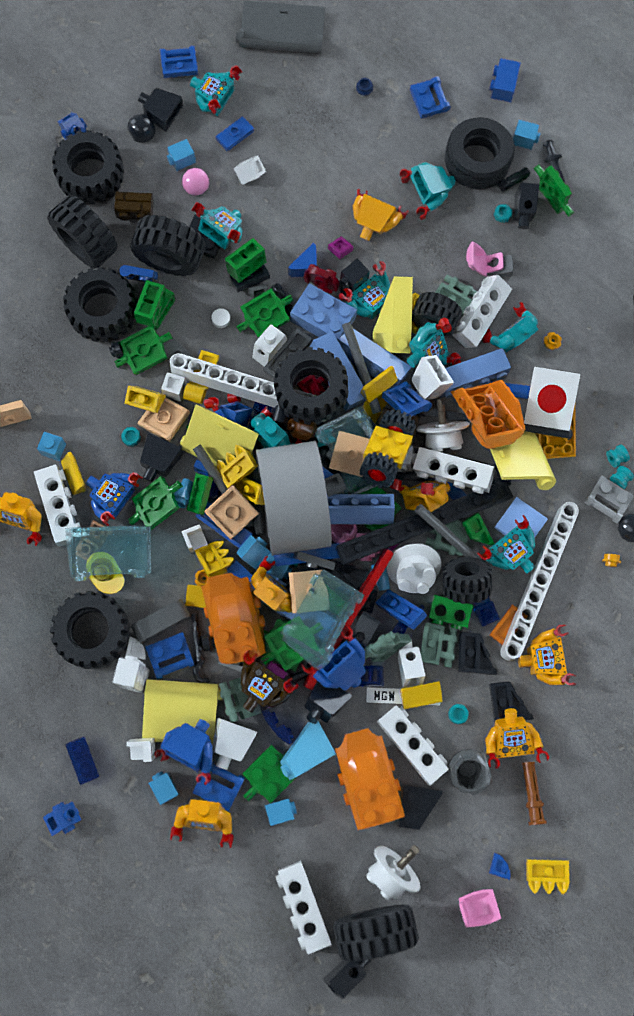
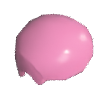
[182,168,209,196]
[331,524,357,544]

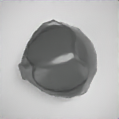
[449,748,493,795]

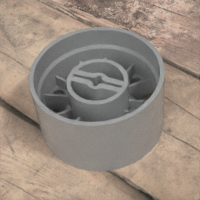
[256,441,332,555]

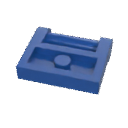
[160,46,198,78]
[410,76,451,119]
[119,265,158,282]
[382,382,432,416]
[145,632,195,680]
[192,761,245,811]

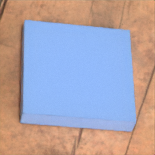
[494,497,548,537]

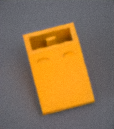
[535,405,576,459]

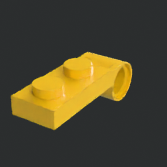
[183,350,219,404]

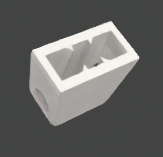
[252,325,288,367]
[412,355,454,400]
[397,640,425,688]
[212,718,257,770]

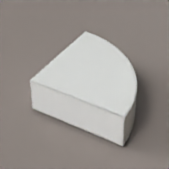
[126,637,146,660]

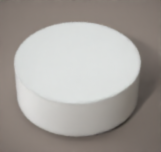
[212,309,230,328]

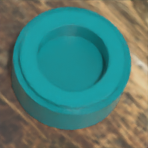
[494,204,513,223]
[121,427,141,447]
[448,704,469,724]

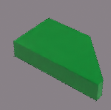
[462,513,495,546]

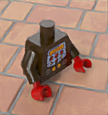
[241,649,299,713]

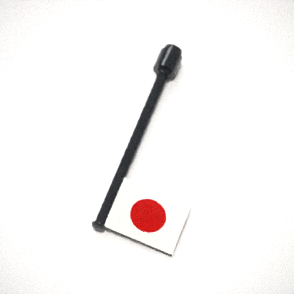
[415,367,580,440]

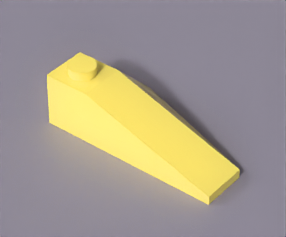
[372,276,413,353]

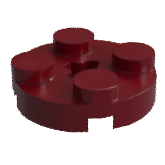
[303,264,340,294]

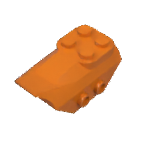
[451,380,526,449]
[201,573,266,664]
[335,728,405,830]

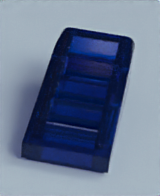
[350,665,384,687]

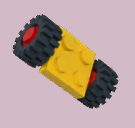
[360,409,416,488]

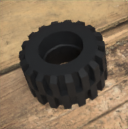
[412,292,462,337]
[443,557,492,604]

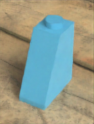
[280,721,336,780]

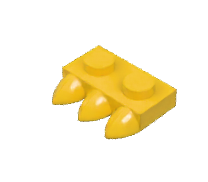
[217,445,258,488]
[194,541,234,577]
[526,859,569,894]

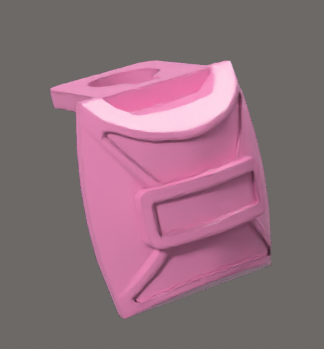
[466,242,504,277]
[458,889,501,927]

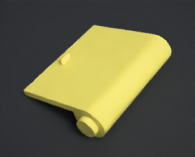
[180,404,259,467]
[490,431,556,490]
[142,679,222,744]

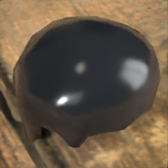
[127,114,156,143]
[617,514,634,542]

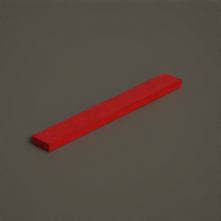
[303,549,394,690]

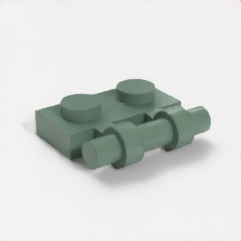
[435,274,478,317]
[425,520,468,557]
[420,623,458,668]
[365,632,411,662]
[219,678,262,723]

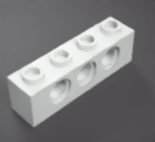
[452,275,512,348]
[413,447,495,494]
[34,465,82,547]
[113,655,150,694]
[376,705,449,785]
[276,861,331,954]

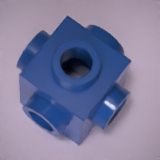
[58,113,87,140]
[43,801,81,836]

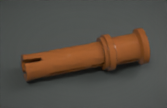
[522,761,547,825]

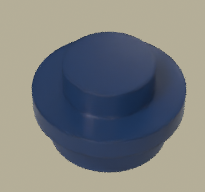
[356,78,373,96]

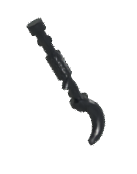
[190,613,210,683]

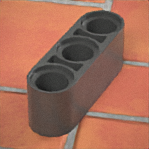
[131,599,191,644]

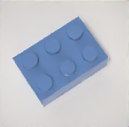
[290,283,357,340]

